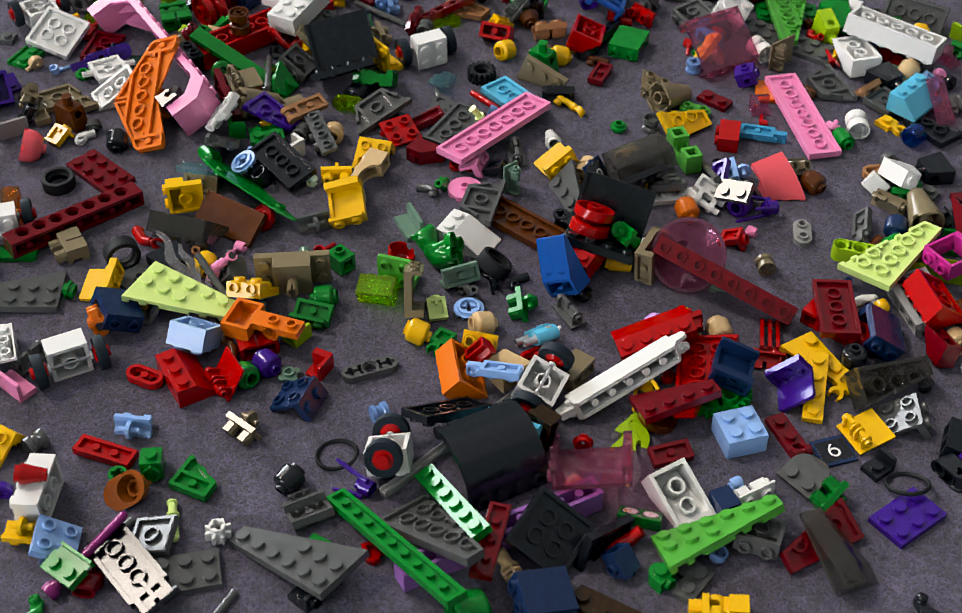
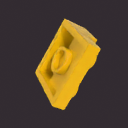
[162,177,204,215]
[226,276,279,299]

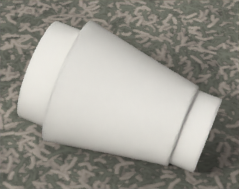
[545,129,562,149]

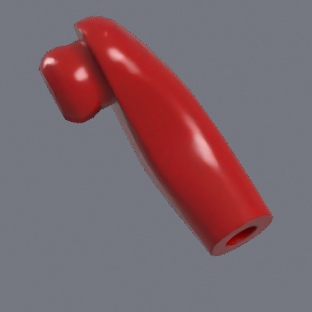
[606,10,632,26]
[607,525,645,550]

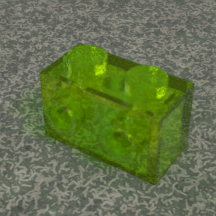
[355,273,400,307]

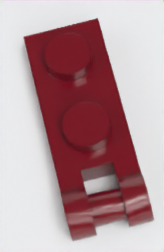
[764,412,813,459]

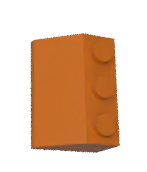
[435,338,488,399]

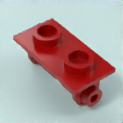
[753,348,786,370]

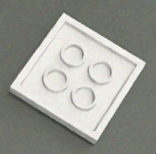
[25,6,91,60]

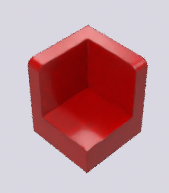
[305,347,334,381]

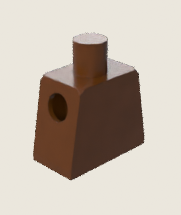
[54,93,88,134]

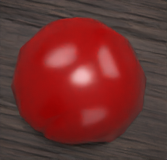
[388,241,416,261]

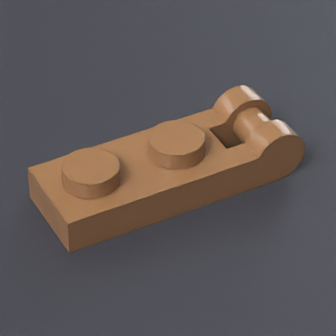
[280,93,329,125]

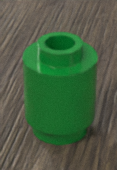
[832,127,855,150]

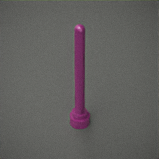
[41,511,128,600]

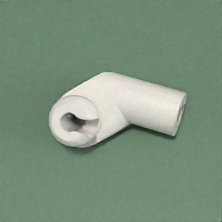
[74,129,96,146]
[855,294,879,307]

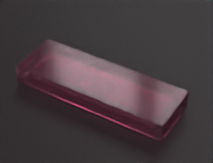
[925,75,956,126]

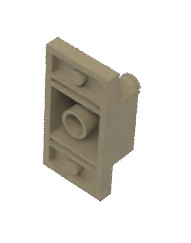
[253,250,332,298]

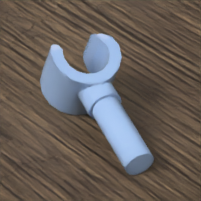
[49,64,71,75]
[727,476,744,490]

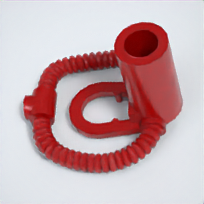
[268,26,304,50]

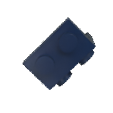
[270,376,328,422]

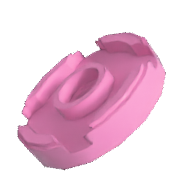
[448,177,481,202]

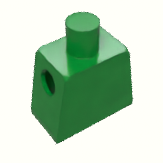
[528,40,559,73]

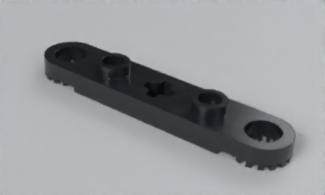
[576,18,622,60]

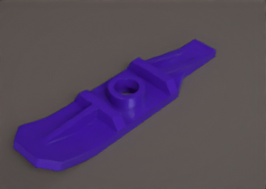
[70,43,132,72]

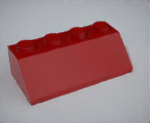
[610,305,698,361]

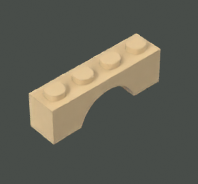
[350,147,390,202]

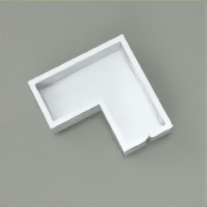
[262,0,330,37]

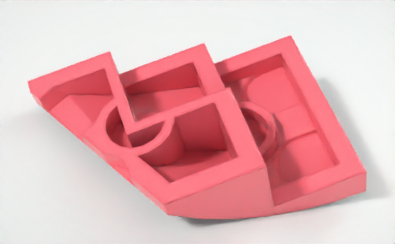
[751,151,806,201]

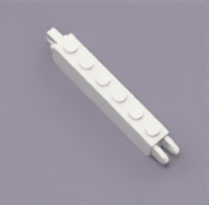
[555,331,690,421]

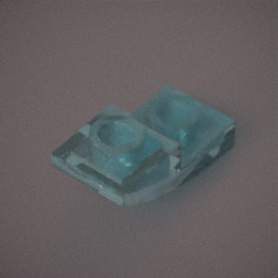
[427,71,457,89]

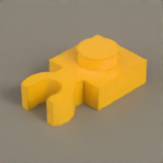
[874,115,906,136]
[826,367,861,402]

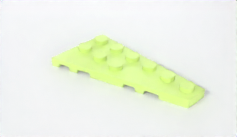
[837,221,942,292]
[121,261,235,321]

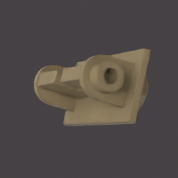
[870,188,907,216]

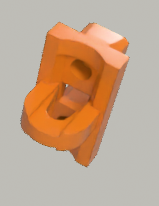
[86,304,109,336]

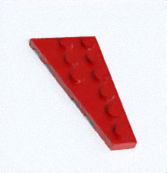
[674,334,739,419]

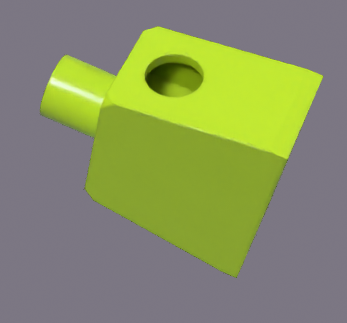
[812,8,840,46]

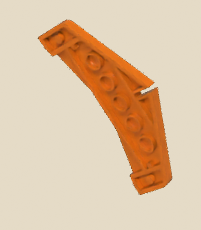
[114,35,180,153]

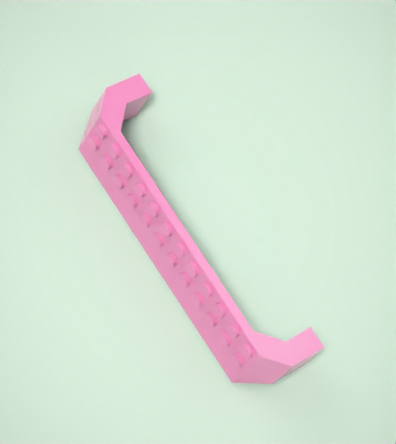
[87,0,221,136]

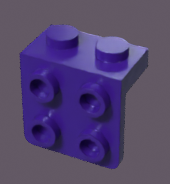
[765,354,816,412]

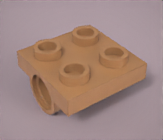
[531,19,567,41]

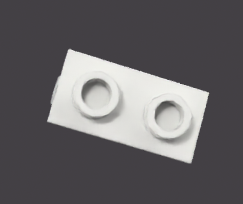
[733,477,776,504]

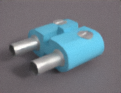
[514,323,561,347]

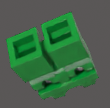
[159,0,193,32]
[353,69,398,87]

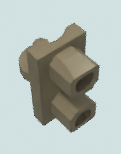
[371,20,393,45]
[18,82,39,109]
[787,157,811,176]
[222,410,263,447]

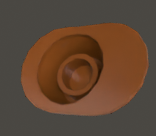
[103,469,152,511]

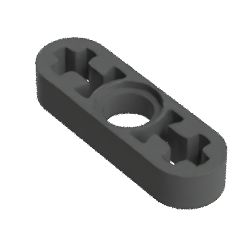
[342,355,398,384]

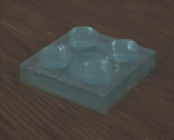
[175,161,215,175]

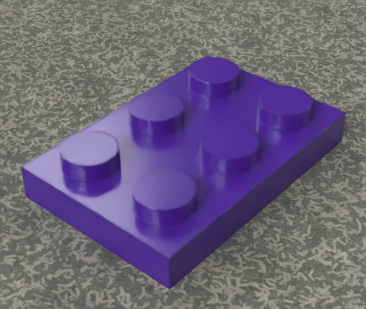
[867,487,947,550]

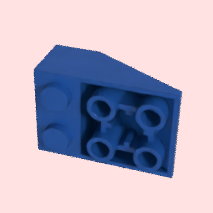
[536,234,590,297]

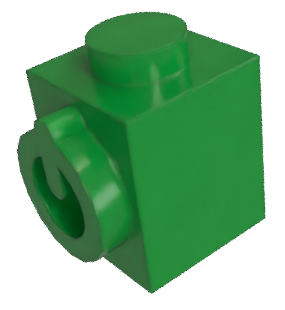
[329,244,356,276]
[139,447,166,482]

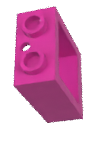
[921,231,962,281]

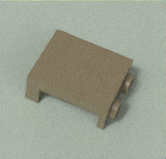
[634,227,670,286]
[403,261,425,318]

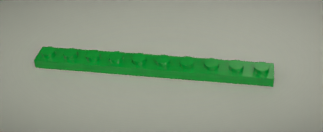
[326,488,468,609]

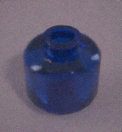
[901,123,927,148]

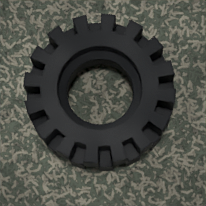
[467,61,496,86]

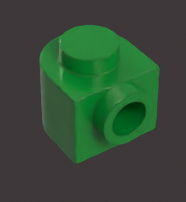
[648,562,677,594]

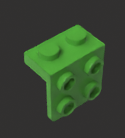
[377,254,421,290]

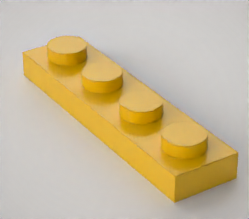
[801,351,829,424]

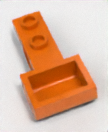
[220,297,305,341]

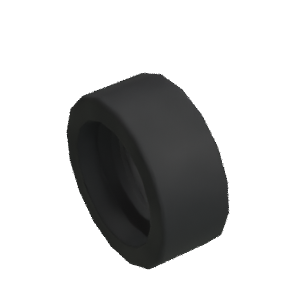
[41,166,76,196]
[103,235,141,270]
[476,246,513,280]

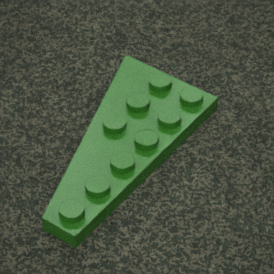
[765,0,807,46]
[650,494,785,575]

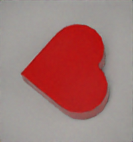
[361,541,385,566]

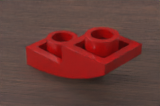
[876,46,904,66]

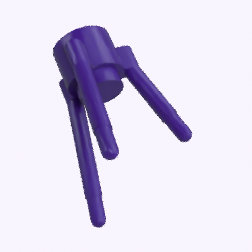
[735,194,779,223]
[332,458,377,500]

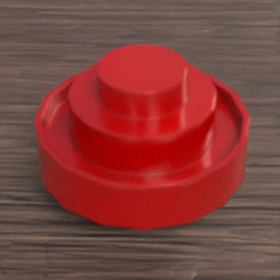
[254,205,275,232]

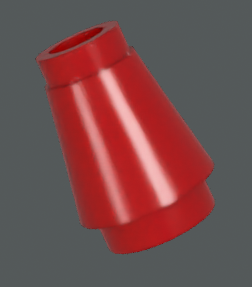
[13,463,48,485]

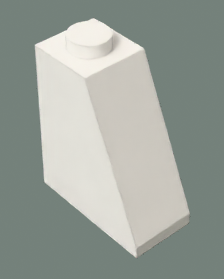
[877,157,922,190]

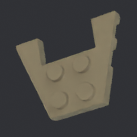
[35,83,100,127]

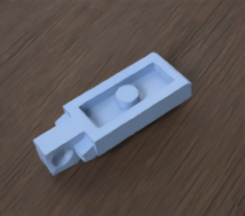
[466,360,524,382]

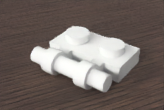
[687,173,725,216]

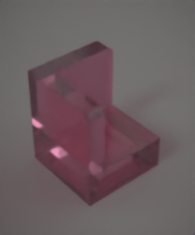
[936,44,961,70]
[748,94,771,117]

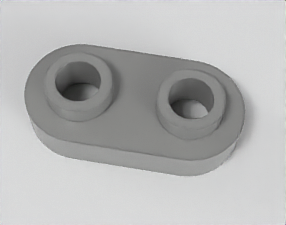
[792,219,812,247]

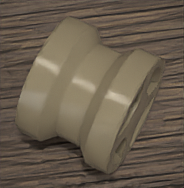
[755,253,777,276]

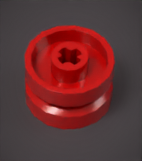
[191,0,228,27]
[569,200,615,239]

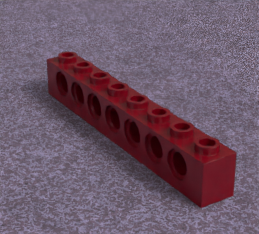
[1,181,145,259]
[652,235,799,326]

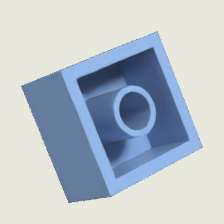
[166,315,222,355]
[711,405,769,459]

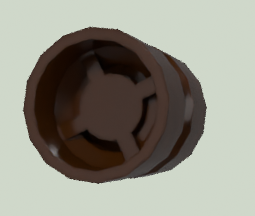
[228,6,251,36]

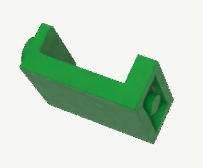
[608,25,650,62]

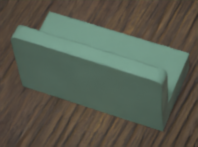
[394,202,424,242]
[439,260,481,289]

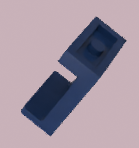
[90,286,145,333]
[858,302,906,362]
[707,337,760,397]
[507,566,579,613]

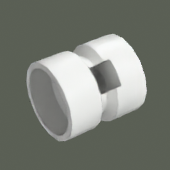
[745,35,771,64]
[845,109,870,139]

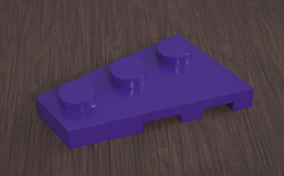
[242,91,302,132]

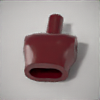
[71,561,105,599]

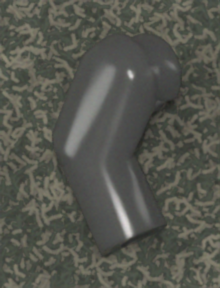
[416,183,439,198]

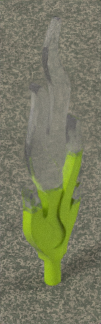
[605,411,650,525]

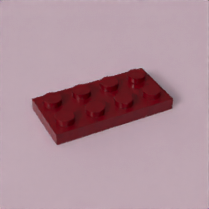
[66,149,136,193]
[811,279,862,339]

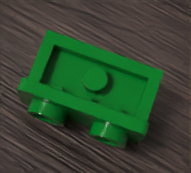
[288,297,335,330]

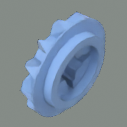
[231,150,257,175]
[454,297,484,320]

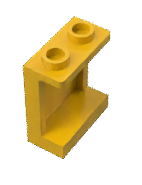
[323,175,368,229]

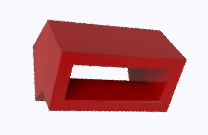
[464,336,497,362]

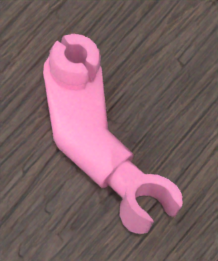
[205,250,238,286]

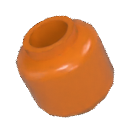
[674,196,700,223]

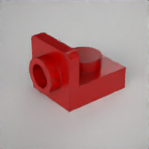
[718,227,750,252]

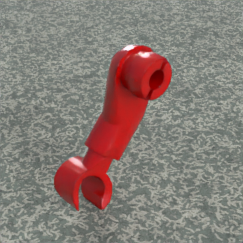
[131,226,165,249]

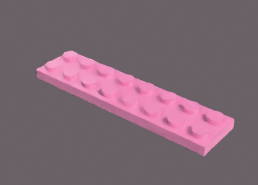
[764,73,842,160]
[436,91,551,165]

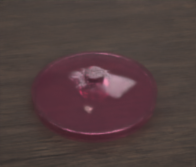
[651,217,727,293]

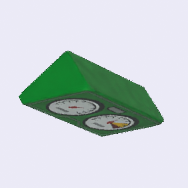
[617,505,664,531]

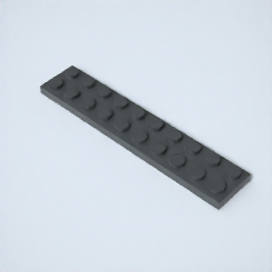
[701,1,835,67]

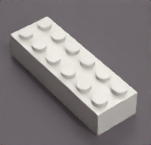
[843,5,947,65]

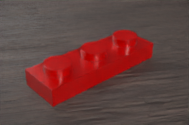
[72,434,139,470]

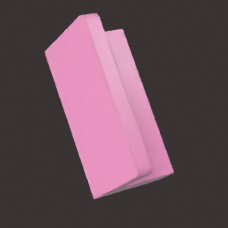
[458,150,490,178]
[0,369,37,403]

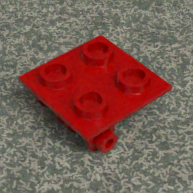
[378,114,423,147]
[204,346,244,402]

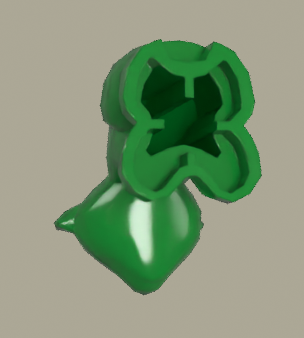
[410,224,464,270]

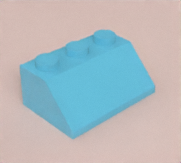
[886,73,942,123]

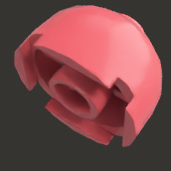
[18,128,47,163]

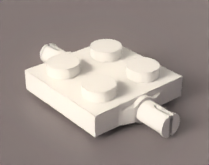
[81,54,136,84]
[204,91,240,132]

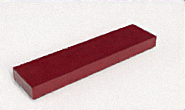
[469,501,512,582]

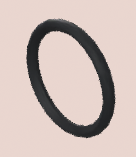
[315,438,359,471]
[884,472,932,496]

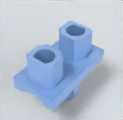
[728,157,751,181]
[113,412,153,439]

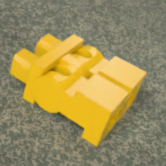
[688,593,750,613]

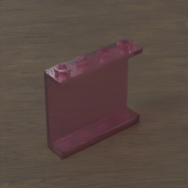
[678,6,759,79]
[547,430,634,490]

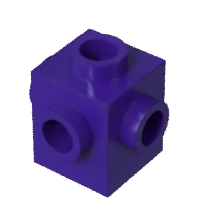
[734,62,760,88]

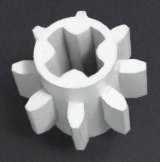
[204,518,232,546]

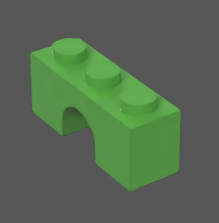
[666,126,703,175]

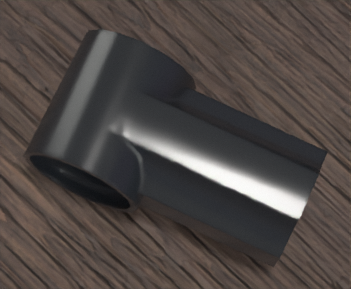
[246,161,274,188]

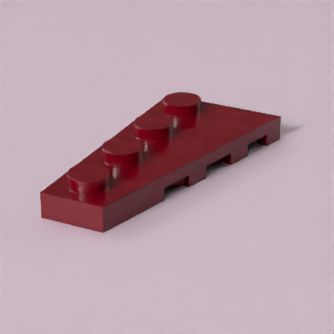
[213,68,242,122]
[628,379,722,425]
[779,497,865,575]

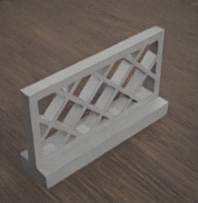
[885,266,931,337]

